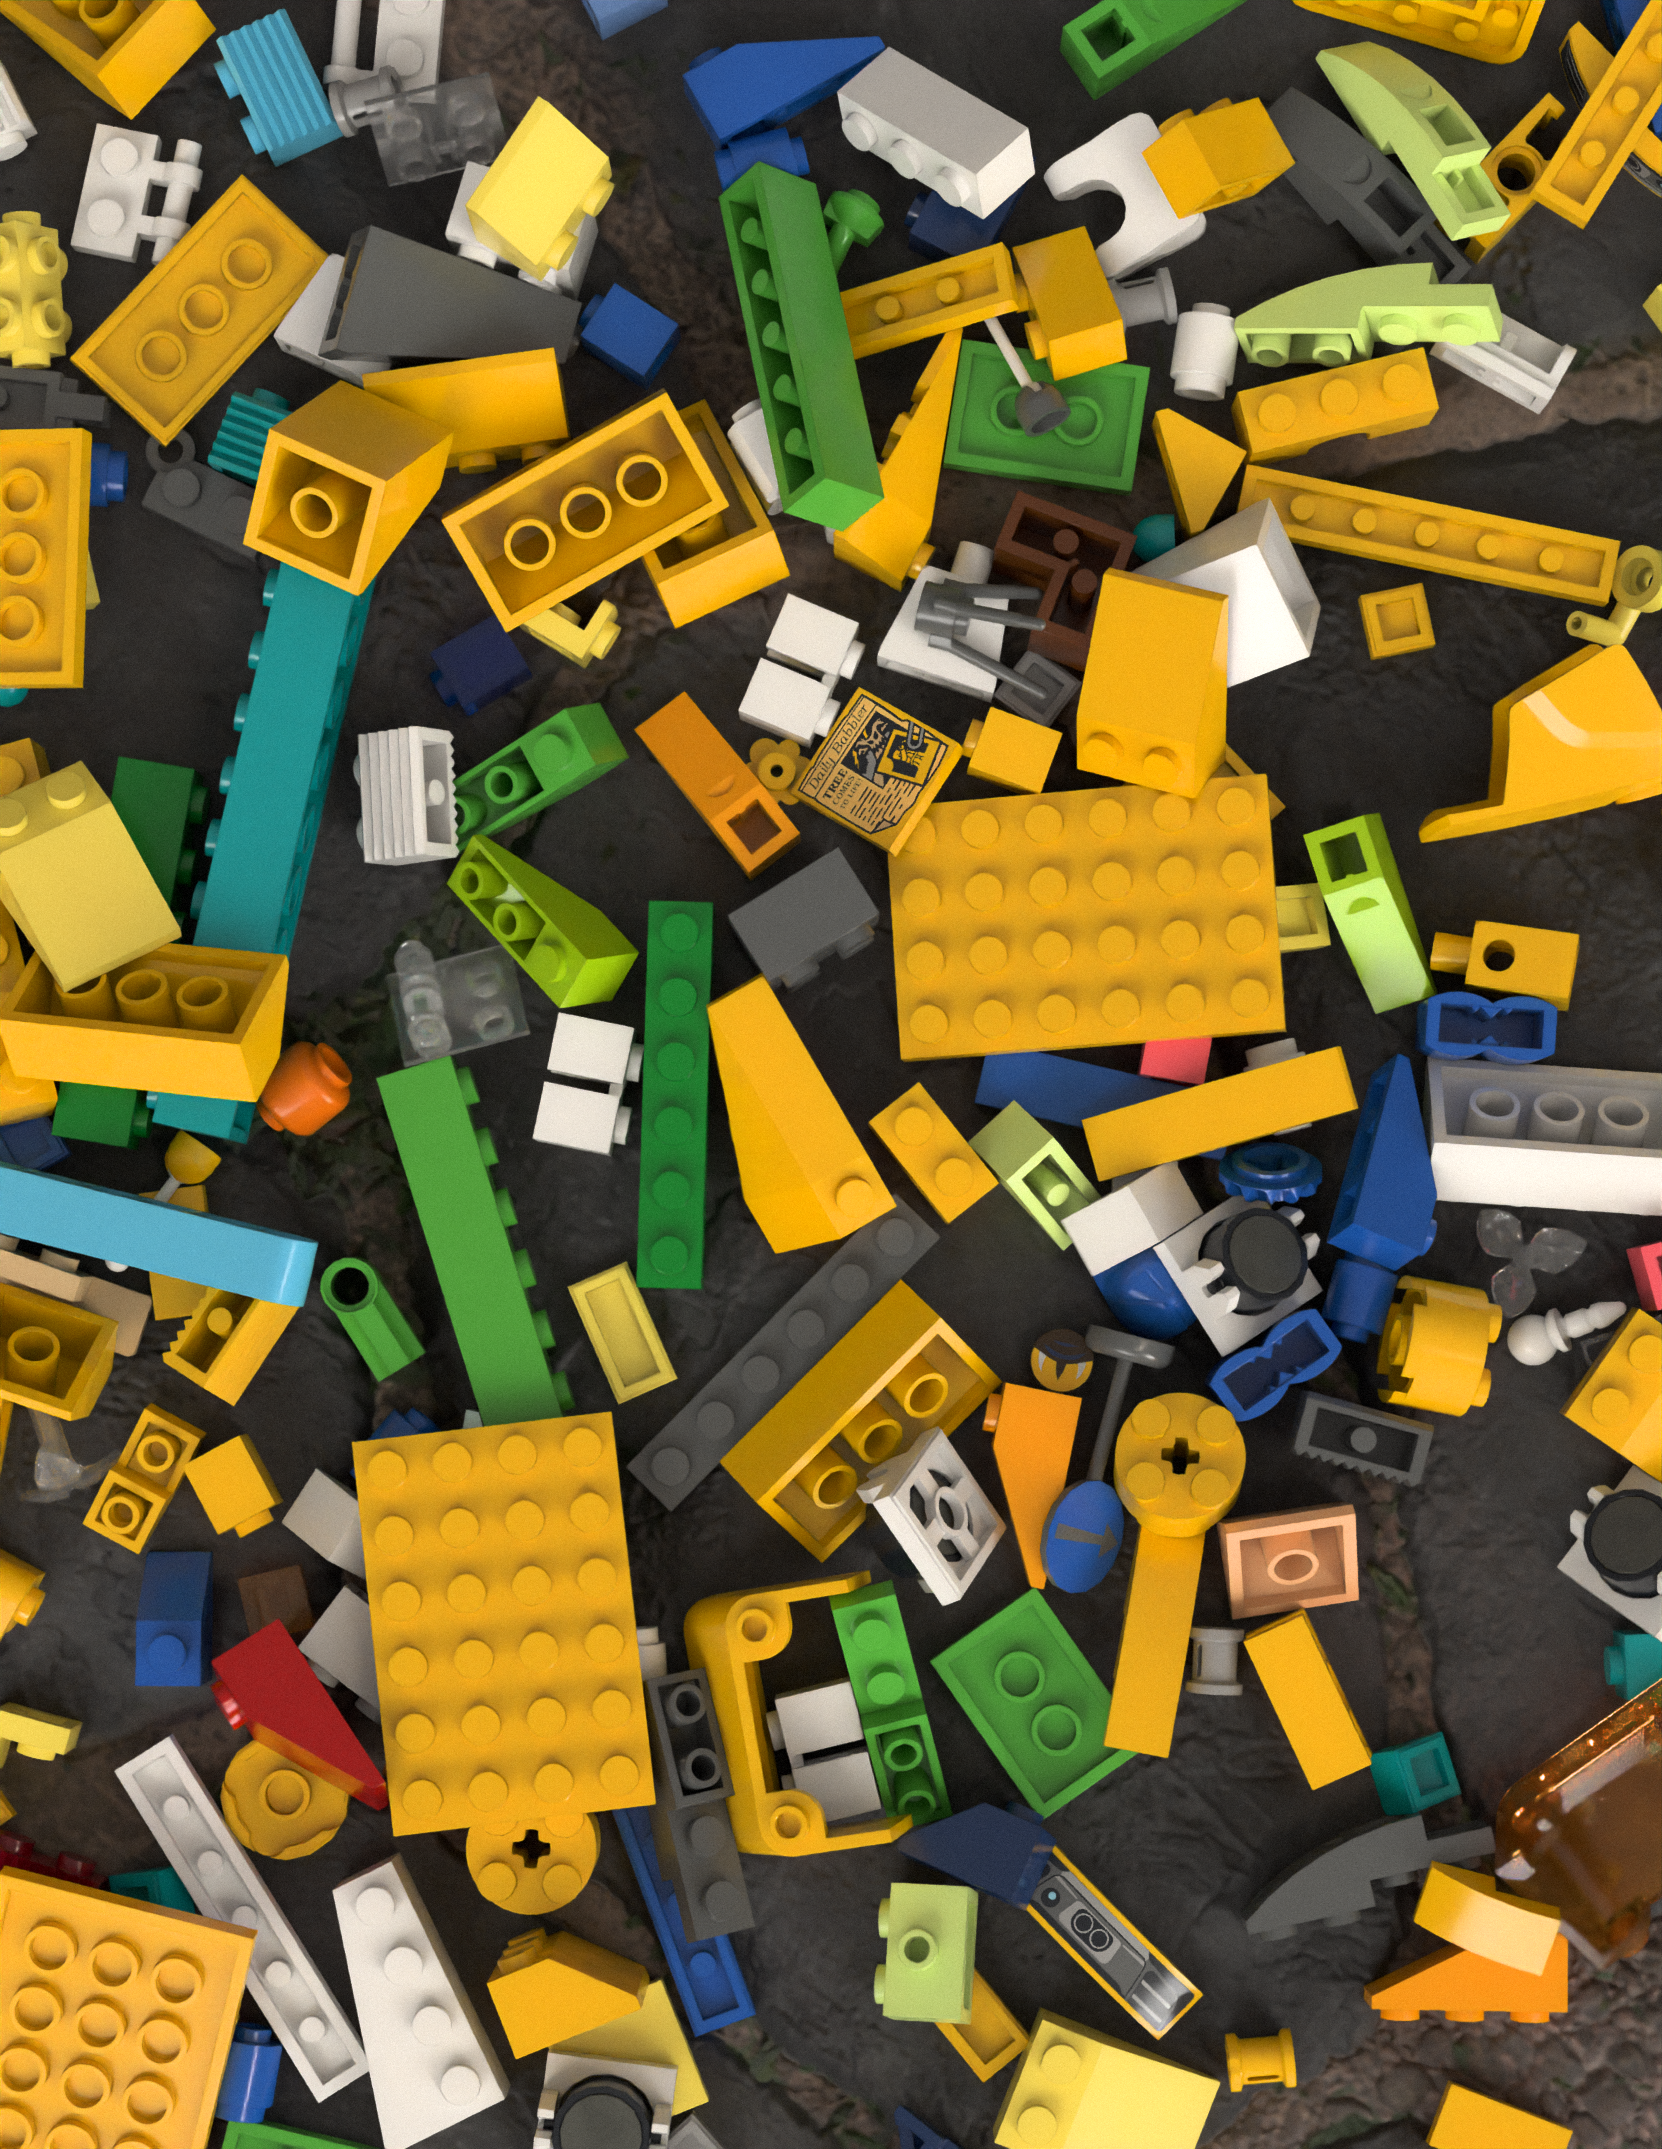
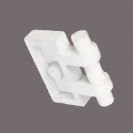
[70,123,203,265]

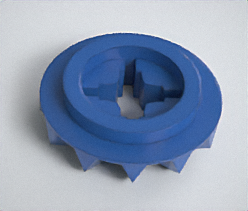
[1219,1142,1322,1205]

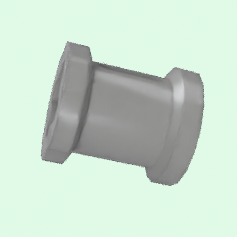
[328,65,409,138]
[1107,267,1178,333]
[1184,1626,1244,1695]

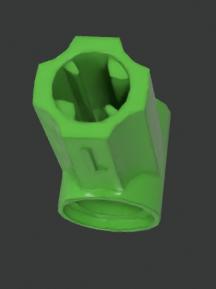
[320,1257,426,1382]

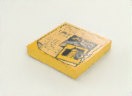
[790,687,965,857]

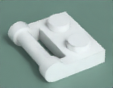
[322,0,446,102]

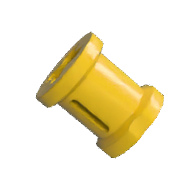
[1225,2028,1296,2092]

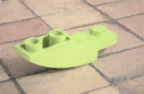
[1315,41,1511,241]
[1234,262,1503,367]

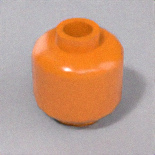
[256,1041,353,1136]

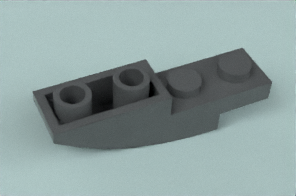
[1266,87,1472,284]
[642,1667,755,1944]
[1240,1812,1497,1941]

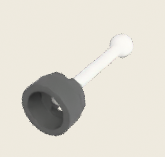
[984,317,1071,437]

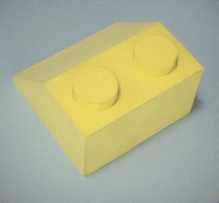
[465,96,614,282]

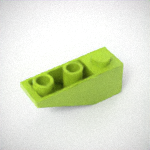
[1303,813,1438,1014]
[447,834,639,1008]

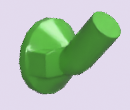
[822,189,884,276]

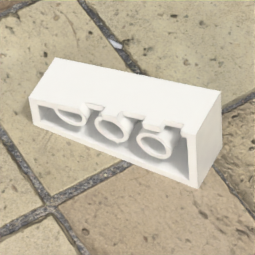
[333,1852,511,2149]

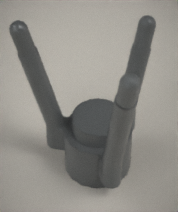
[914,578,1049,700]

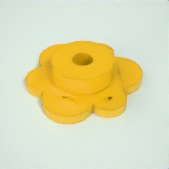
[746,738,810,805]

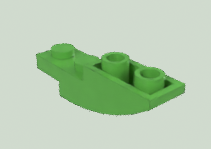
[829,1580,953,1826]

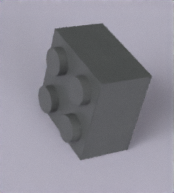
[728,847,880,994]

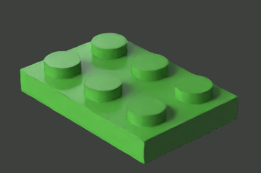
[943,339,1150,496]
[929,1587,1138,1820]

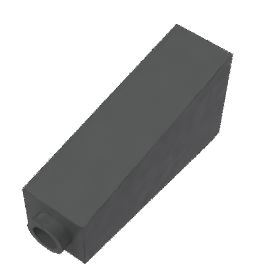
[318,225,582,365]

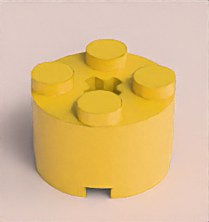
[1377,1275,1502,1416]
[1113,1393,1246,1538]
[466,1812,601,1915]

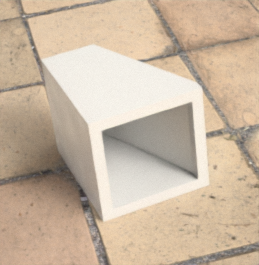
[1131,497,1321,688]

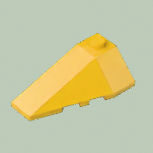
[833,327,963,592]
[706,973,897,1254]

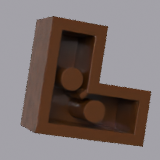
[991,490,1137,672]

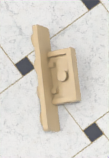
[0,1233,153,1357]

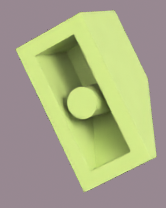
[968,1100,1101,1251]

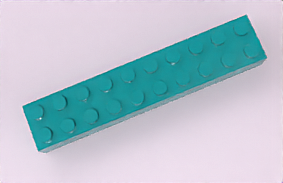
[146,562,378,1144]

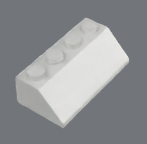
[1422,1057,1662,1216]

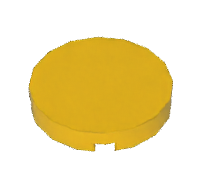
[220,1740,351,1860]

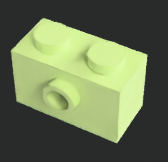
[874,1883,978,2024]

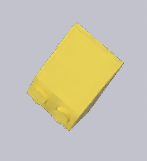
[0,760,182,993]
[993,2007,1220,2149]

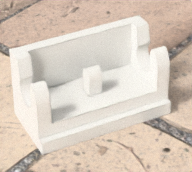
[1429,313,1577,414]

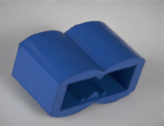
[1415,992,1558,1065]
[1203,1309,1342,1422]

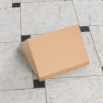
[1216,1501,1359,1620]

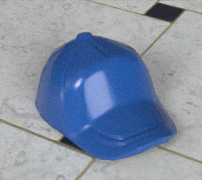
[1093,1236,1197,1340]

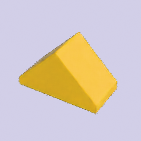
[1151,408,1247,542]

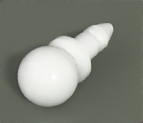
[1507,1301,1626,1365]

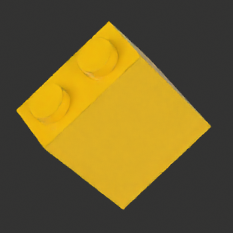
[243,380,455,596]

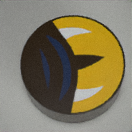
[1029,1329,1094,1393]

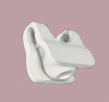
[1044,112,1207,282]

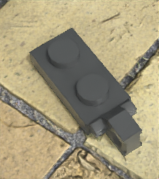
[0,365,113,430]

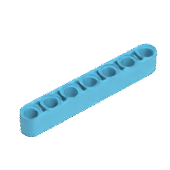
[0,1161,318,1307]

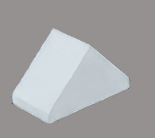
[1061,1162,1204,1276]
[282,1468,366,1580]

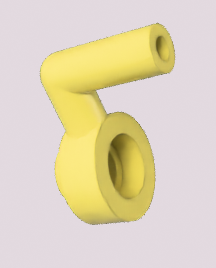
[1566,545,1662,647]

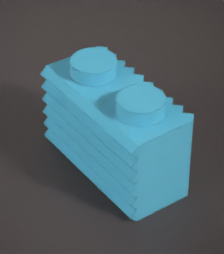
[213,9,344,167]

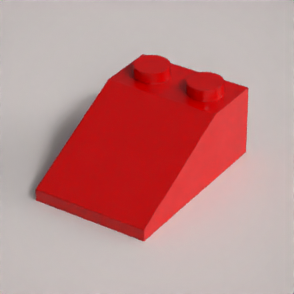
[209,1618,389,1811]

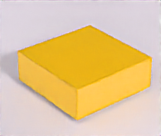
[1358,583,1436,660]

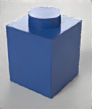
[578,283,681,391]

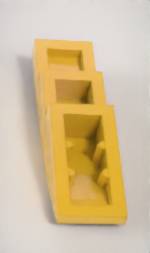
[1081,1046,1358,1182]
[1102,1524,1206,1758]

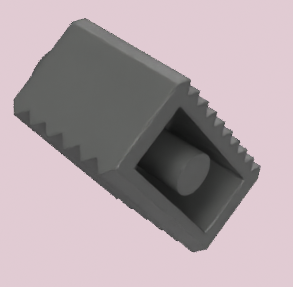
[1286,1390,1434,1487]

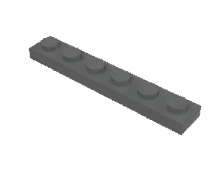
[626,1193,941,1512]

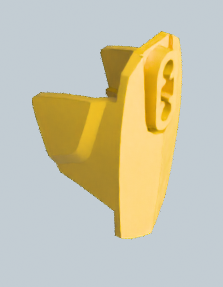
[1418,644,1662,843]

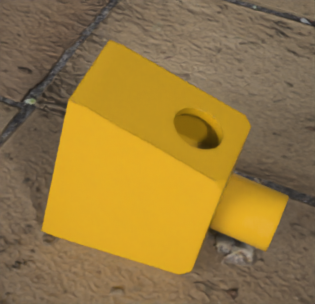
[1430,921,1579,1012]

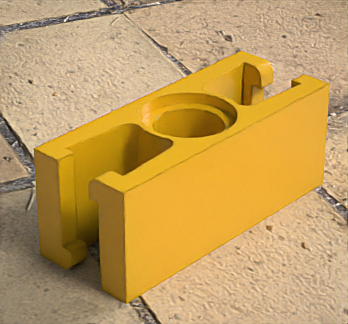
[1433,92,1565,265]
[1243,1607,1372,1790]

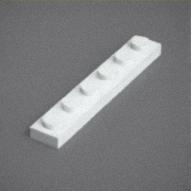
[114,1734,369,2103]

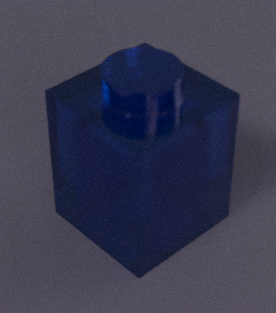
[429,614,533,716]

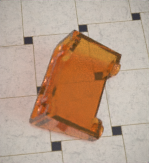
[1495,1678,1662,1971]

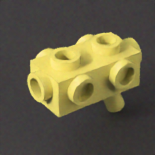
[0,211,72,370]

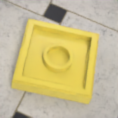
[548,1977,709,2117]

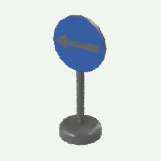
[1040,1324,1176,1593]

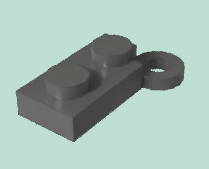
[141,429,262,563]

